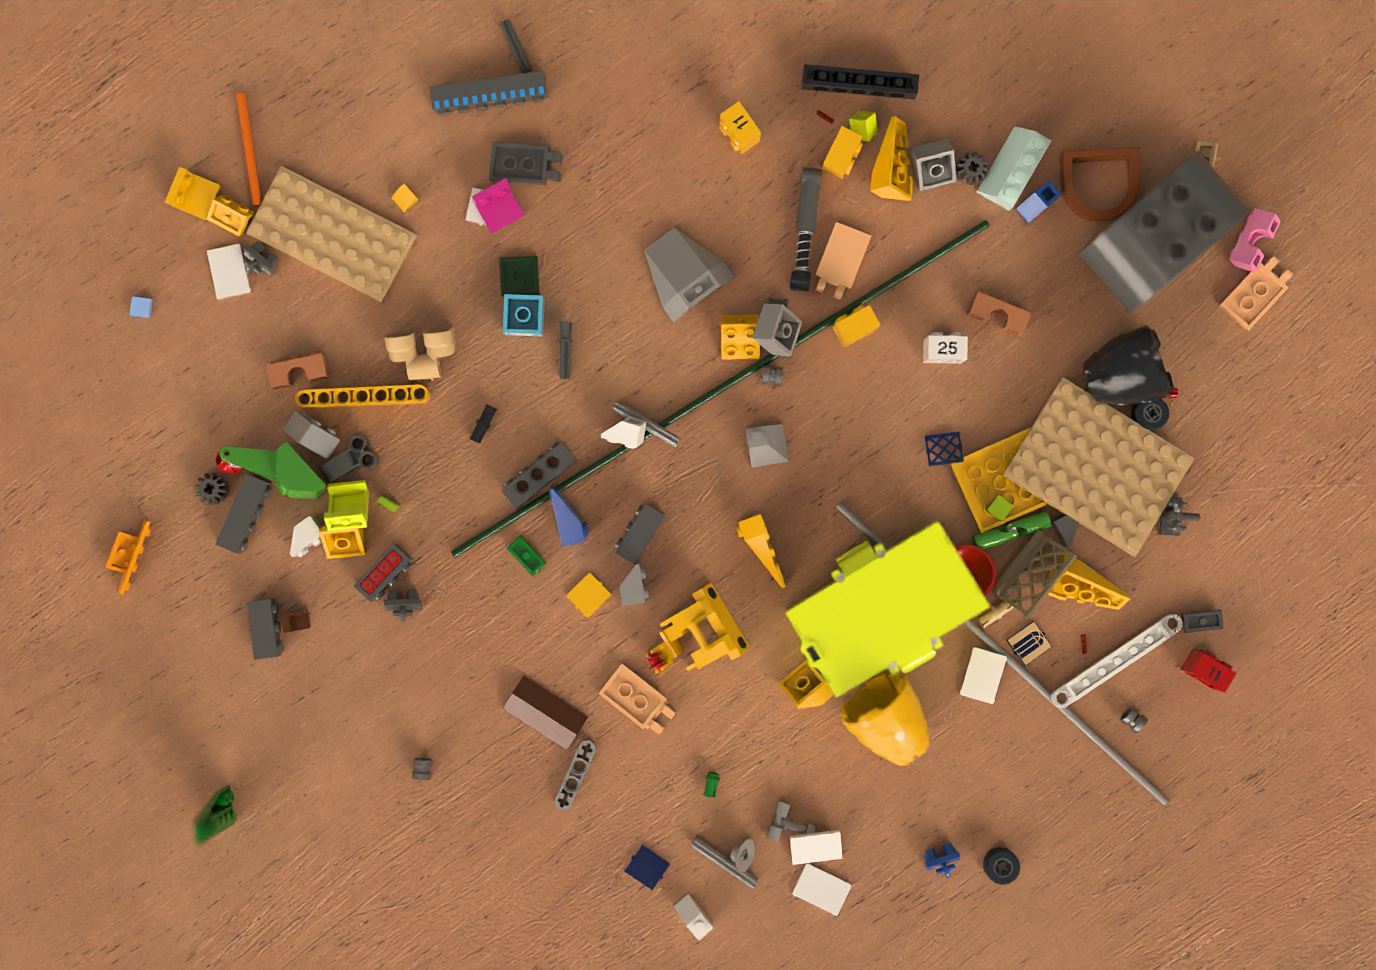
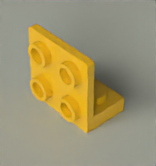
[165,167,221,220]
[721,314,760,359]

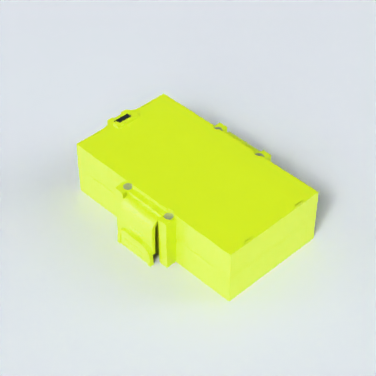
[785,521,990,698]

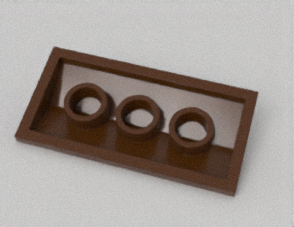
[503,676,588,750]

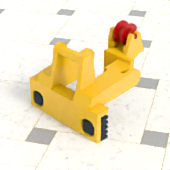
[645,582,751,674]

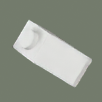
[674,893,713,940]

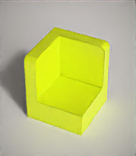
[849,110,878,142]

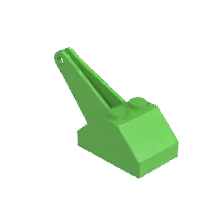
[220,442,326,500]

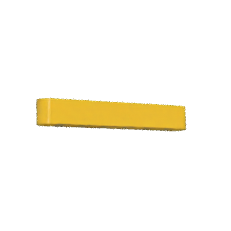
[295,385,431,409]

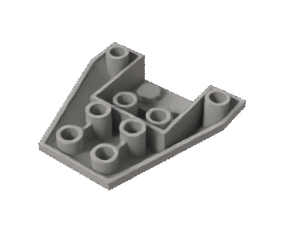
[644,227,735,322]

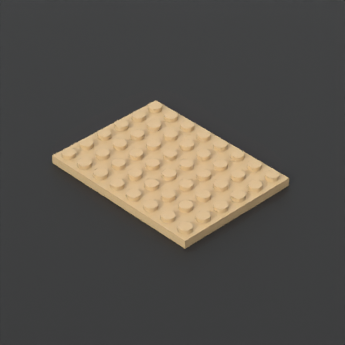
[1002,377,1194,557]

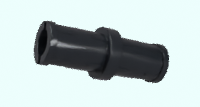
[470,404,497,444]

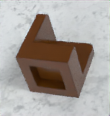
[281,610,310,633]

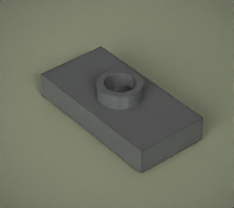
[1181,609,1224,633]

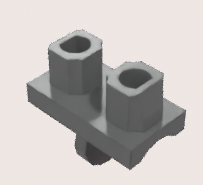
[243,241,279,277]
[384,590,422,622]

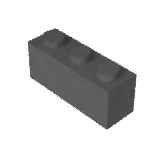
[615,503,665,565]
[247,599,284,660]

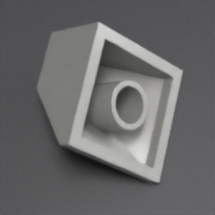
[745,424,789,468]

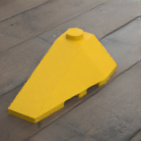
[870,116,913,201]
[736,514,786,588]
[1043,554,1130,610]

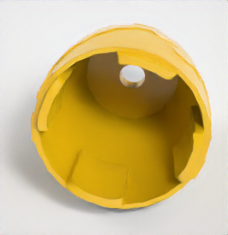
[841,673,930,766]

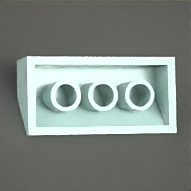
[976,126,1051,211]

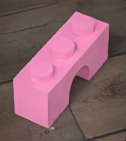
[1229,208,1281,273]

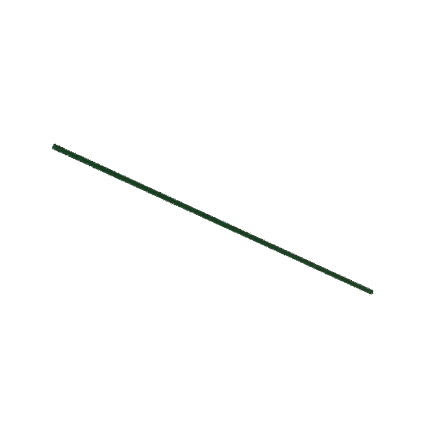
[451,220,990,558]

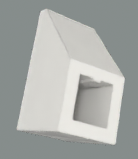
[601,416,647,448]
[290,516,322,558]

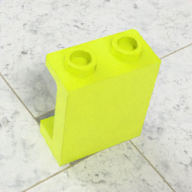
[324,480,369,531]

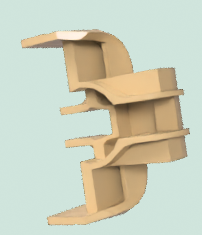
[384,325,456,382]

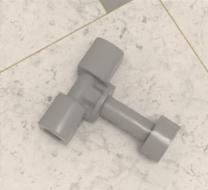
[767,800,816,842]

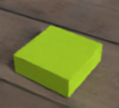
[986,495,1014,522]
[377,496,400,512]

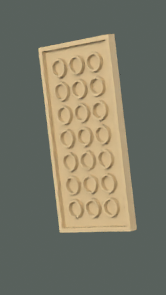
[246,166,417,303]

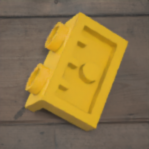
[206,195,254,237]

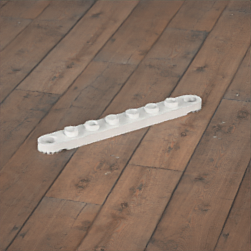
[1051,614,1183,708]

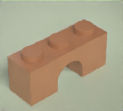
[967,291,1032,336]
[265,351,330,389]

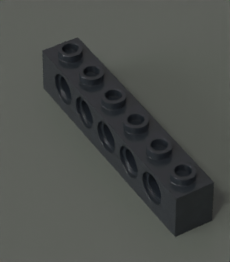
[801,64,919,100]

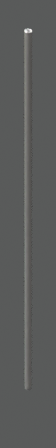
[836,502,1169,805]

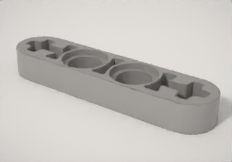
[555,739,596,811]

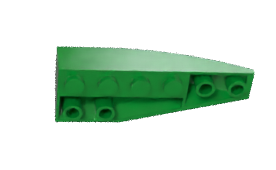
[192,786,236,845]

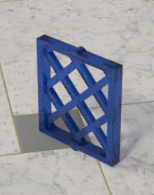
[925,432,964,467]

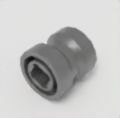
[762,365,783,387]
[1120,706,1148,733]
[412,758,432,780]

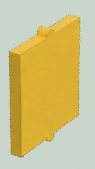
[566,572,612,618]

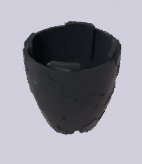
[1083,325,1174,405]

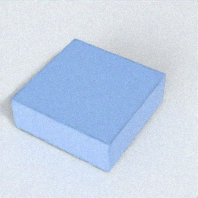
[129,296,153,318]

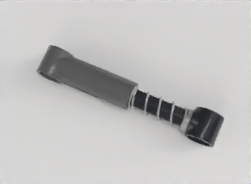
[790,167,822,292]

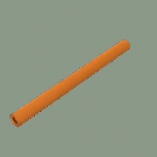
[236,93,262,207]

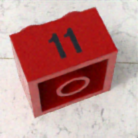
[1180,650,1237,693]

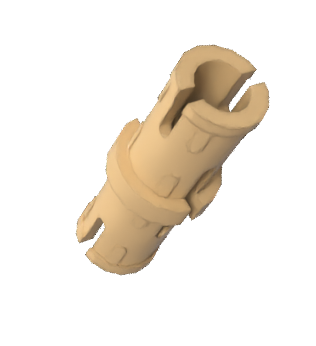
[977,597,1014,629]

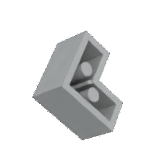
[283,411,340,459]

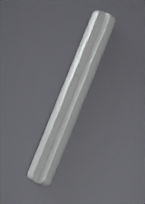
[613,401,680,447]
[691,837,758,888]

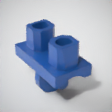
[925,843,960,878]

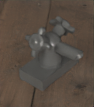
[1159,497,1201,536]

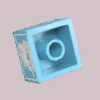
[503,294,545,337]

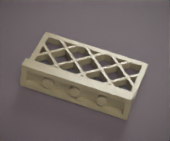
[991,530,1077,618]

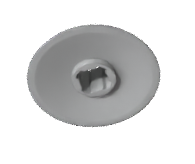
[731,839,755,873]

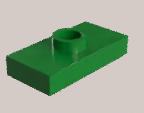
[506,535,547,576]

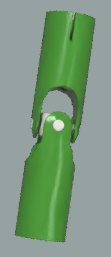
[972,511,1051,550]

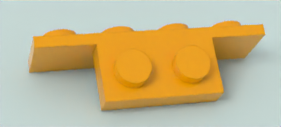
[105,519,152,595]

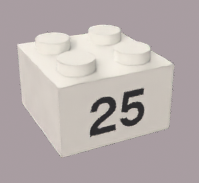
[923,332,968,364]

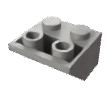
[619,563,649,606]

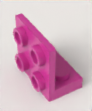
[472,178,524,233]

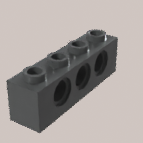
[501,442,577,509]

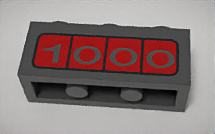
[354,544,413,602]

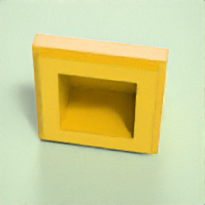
[391,184,418,212]

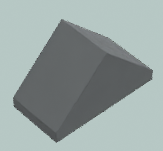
[1051,514,1078,547]

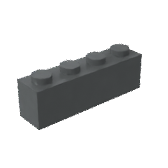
[215,474,272,554]

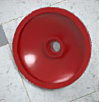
[954,545,996,597]

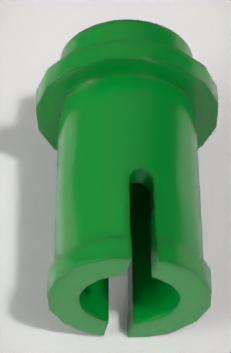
[703,772,720,798]

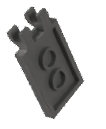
[489,142,563,186]

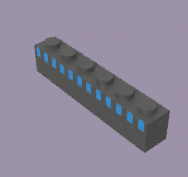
[430,71,548,116]

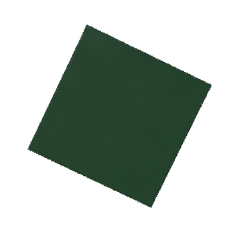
[499,256,540,297]

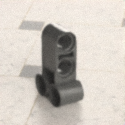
[319,435,379,484]

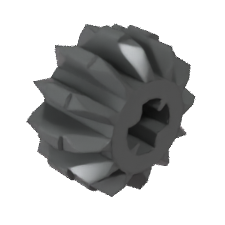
[956,152,989,185]
[195,473,229,505]

